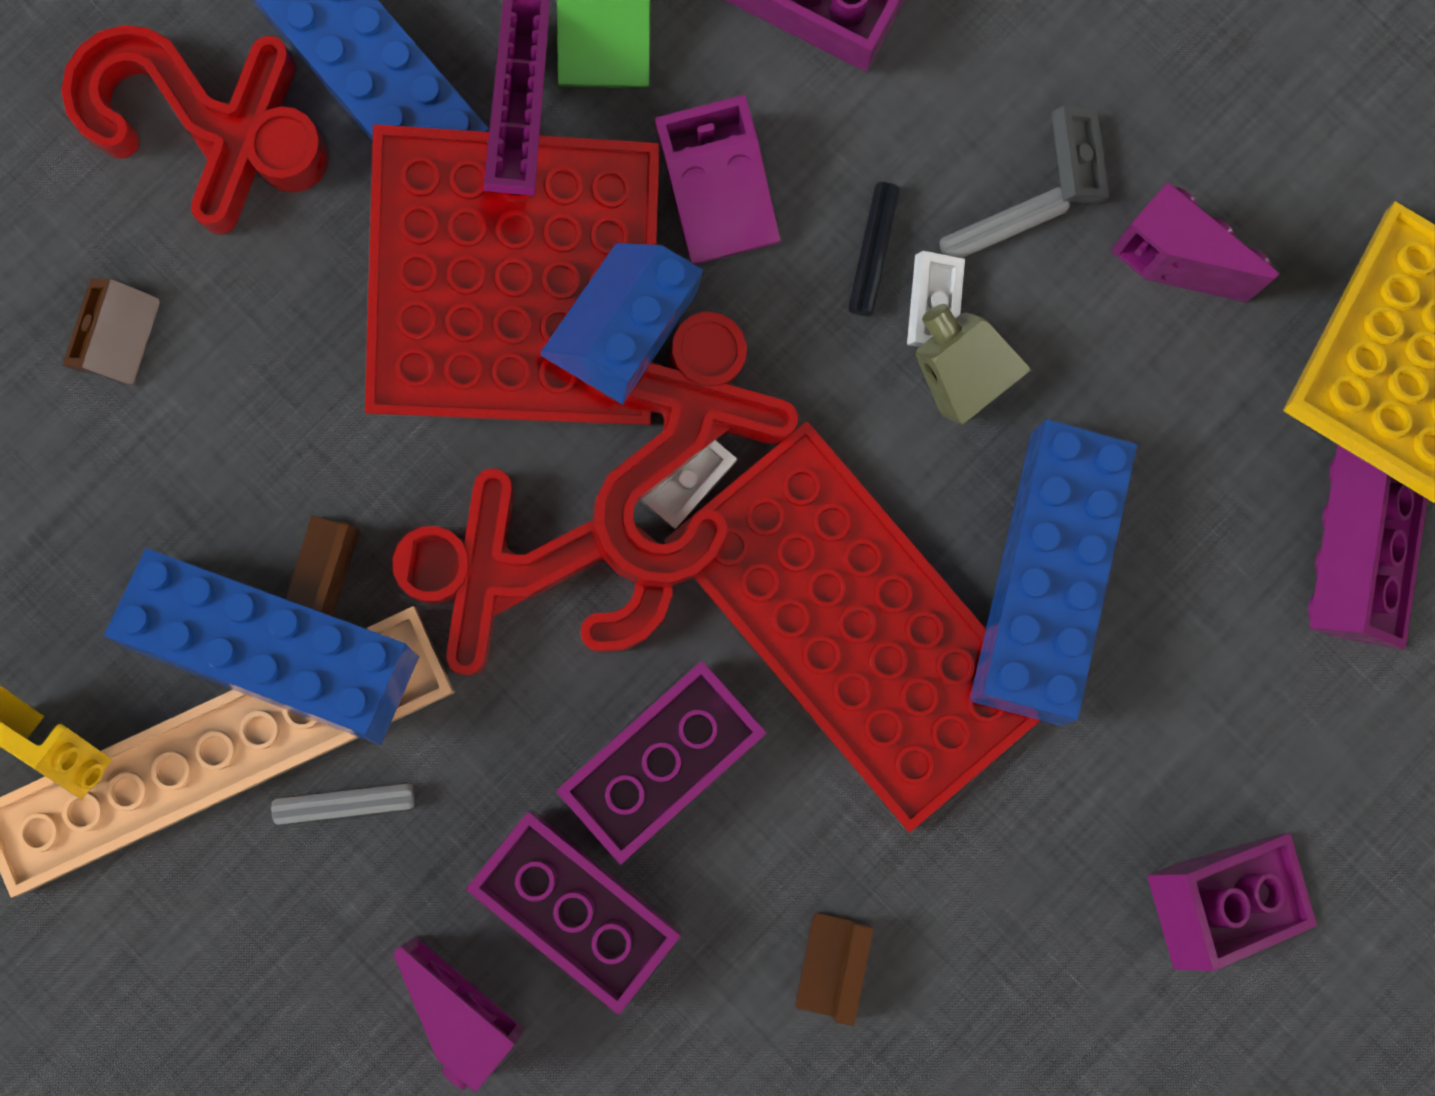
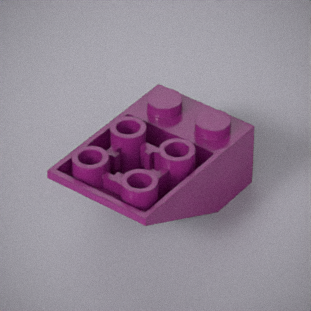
[654,94,780,265]
[1110,182,1280,303]

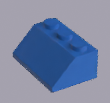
[541,243,703,405]

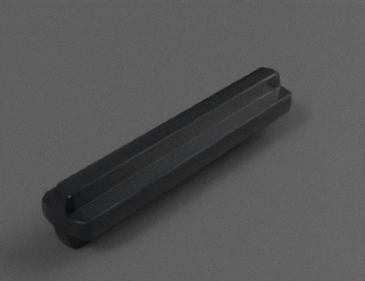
[848,182,900,317]

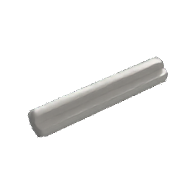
[939,187,1070,258]
[271,783,415,825]

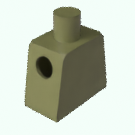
[916,304,1030,425]

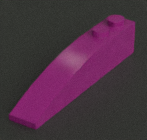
[484,0,550,196]

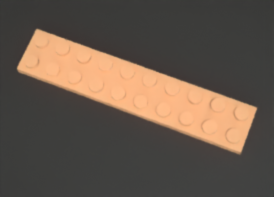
[0,606,455,898]

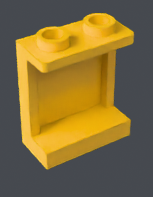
[0,685,111,800]

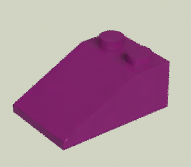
[1147,833,1317,971]
[393,936,525,1093]

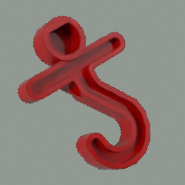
[61,25,330,235]
[592,312,798,587]
[392,468,673,677]

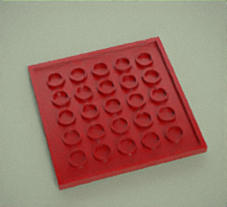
[365,124,659,426]

